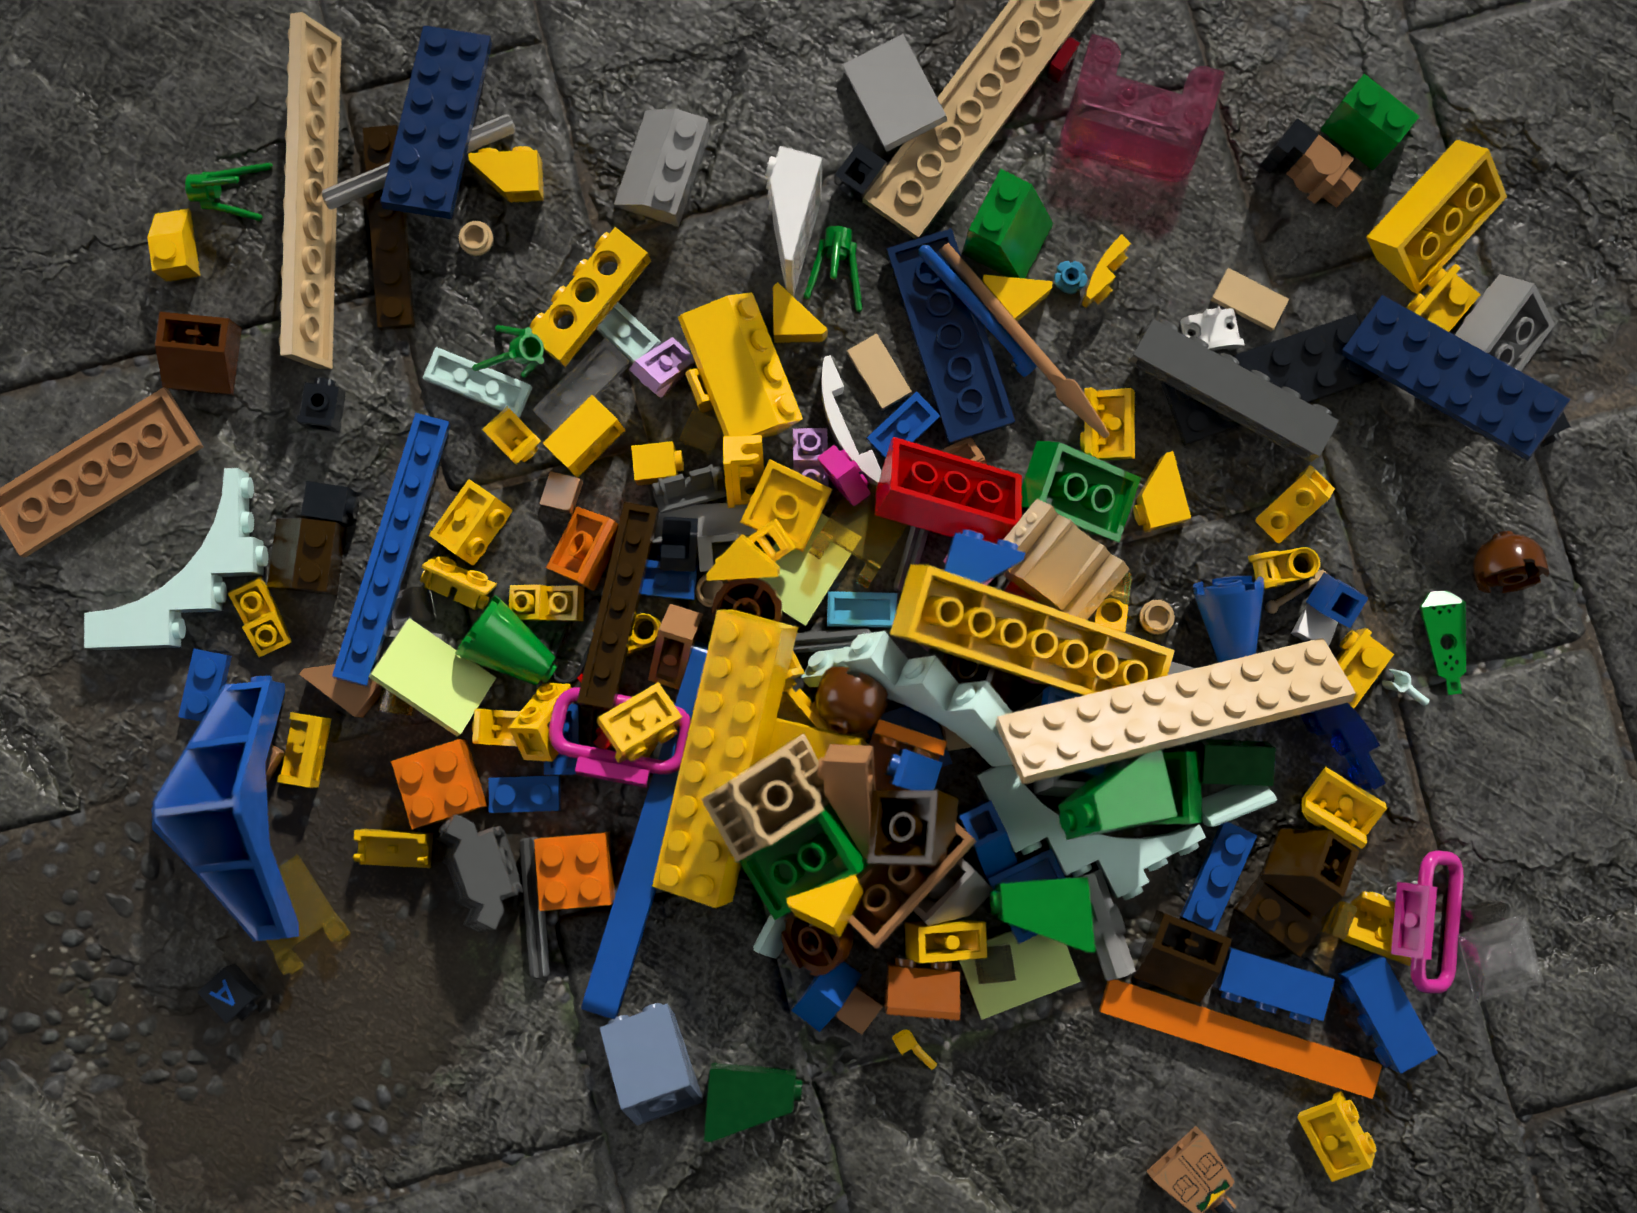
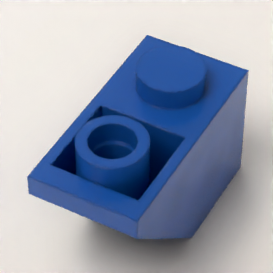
[943,530,1025,584]
[885,749,943,790]
[956,800,1018,879]

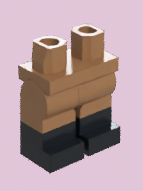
[1259,118,1363,207]

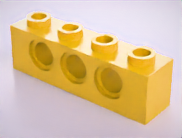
[529,227,651,367]

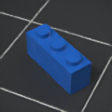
[1212,947,1335,1024]
[1338,954,1438,1074]

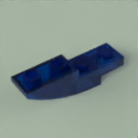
[1301,703,1386,790]

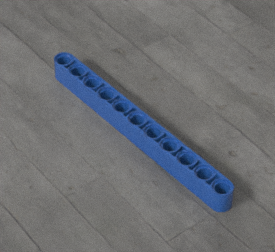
[581,641,709,1019]

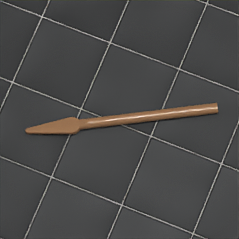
[938,243,1109,438]

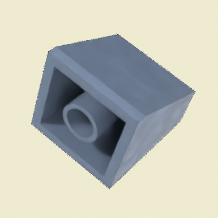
[599,1003,704,1126]

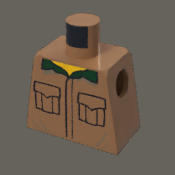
[1146,1126,1236,1213]

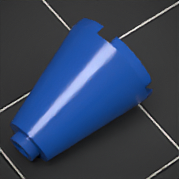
[1193,576,1265,663]

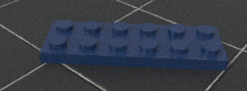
[380,25,492,219]
[886,228,1015,444]
[1342,295,1571,461]

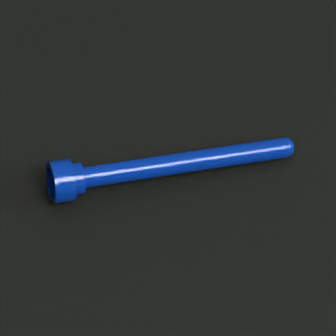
[918,245,1037,378]

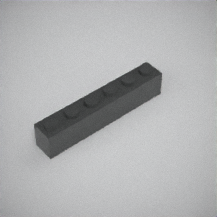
[1128,319,1339,462]

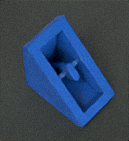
[791,961,862,1032]

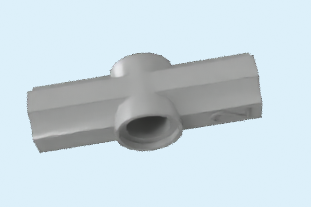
[1073,869,1136,981]

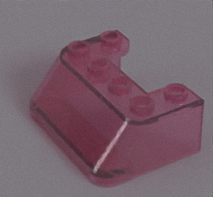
[1060,34,1225,182]

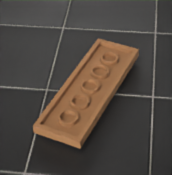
[0,387,204,558]

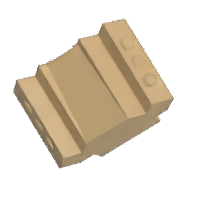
[1003,499,1130,620]
[701,734,830,862]

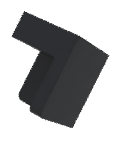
[660,517,698,572]

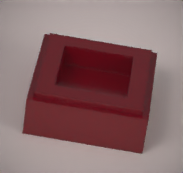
[1047,37,1080,83]

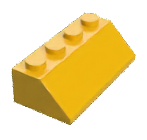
[1366,139,1507,294]
[678,292,803,438]

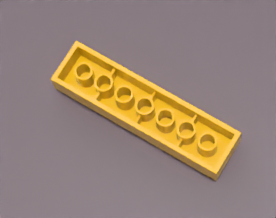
[890,565,1175,696]
[652,610,798,908]

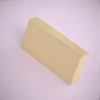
[1211,268,1289,331]
[847,333,912,411]

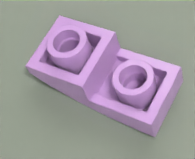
[793,428,829,502]

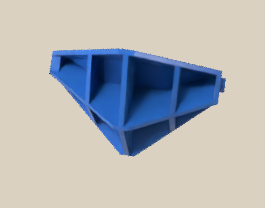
[151,676,299,941]

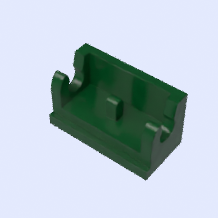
[1198,739,1276,786]

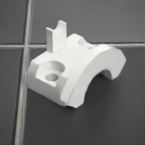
[1180,307,1244,351]

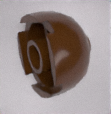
[1473,531,1550,593]
[712,578,783,623]
[815,666,889,735]
[781,911,853,976]

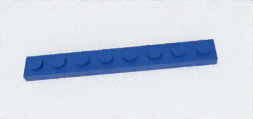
[332,413,451,687]

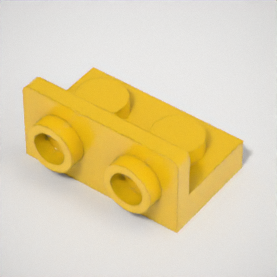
[1406,263,1481,332]
[429,479,513,566]
[1335,628,1394,710]
[597,682,682,763]
[1297,1091,1376,1182]

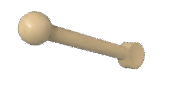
[1265,570,1328,614]

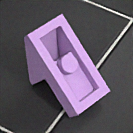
[629,337,695,398]

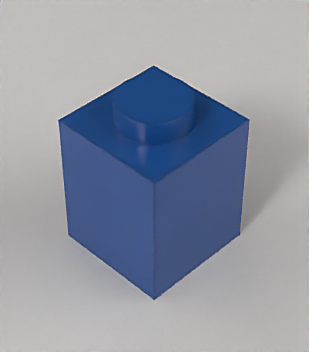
[1306,572,1368,628]

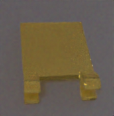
[808,482,907,589]
[266,855,351,975]

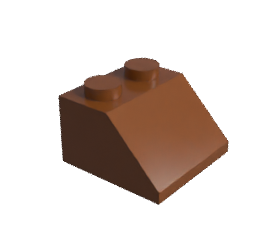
[884,957,960,1020]

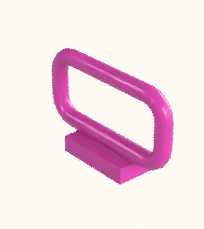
[549,687,691,788]
[1391,850,1464,994]

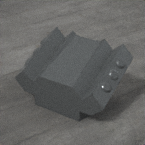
[434,814,523,933]

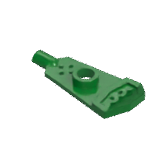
[1419,590,1466,695]

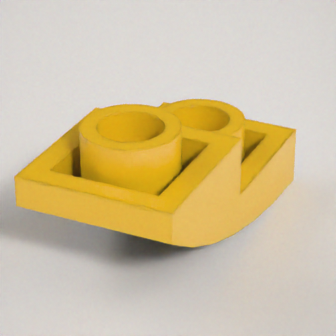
[1081,234,1131,308]
[227,576,292,657]
[509,585,584,621]

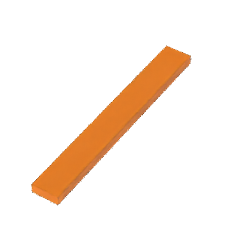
[1099,979,1382,1099]

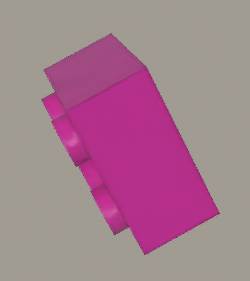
[817,445,871,507]

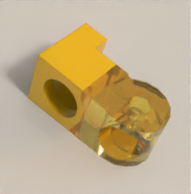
[1090,572,1131,633]

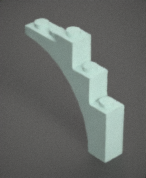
[84,468,268,650]
[801,631,1013,766]
[975,765,1206,900]

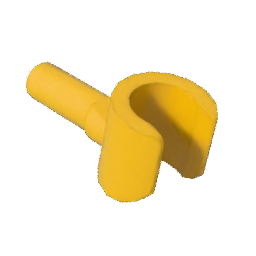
[892,1029,937,1070]

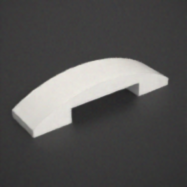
[821,355,882,488]

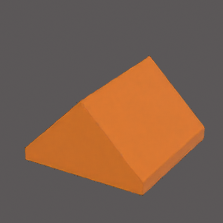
[546,507,619,591]

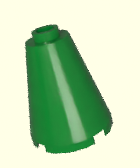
[455,595,557,686]

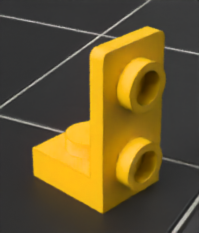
[1255,464,1335,543]
[509,682,572,762]

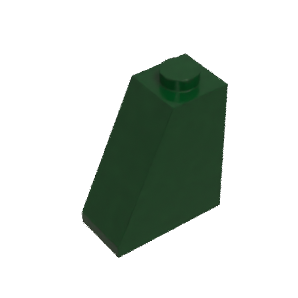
[704,1063,803,1142]

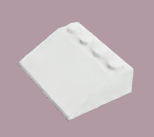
[765,146,822,297]

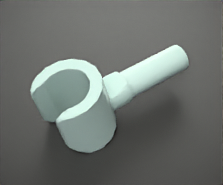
[1382,669,1429,706]

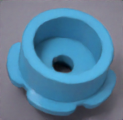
[1054,261,1088,294]

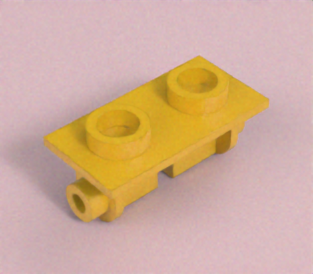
[420,556,497,610]

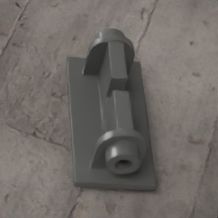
[651,464,727,514]

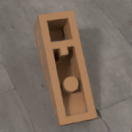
[818,744,876,859]

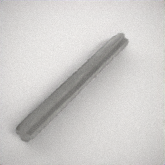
[321,114,515,209]

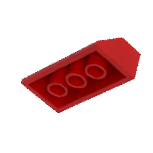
[875,437,1022,544]

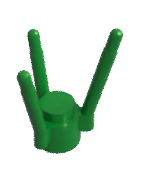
[185,163,273,221]
[804,226,862,312]
[472,325,544,378]

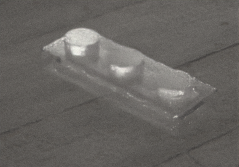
[532,337,631,432]

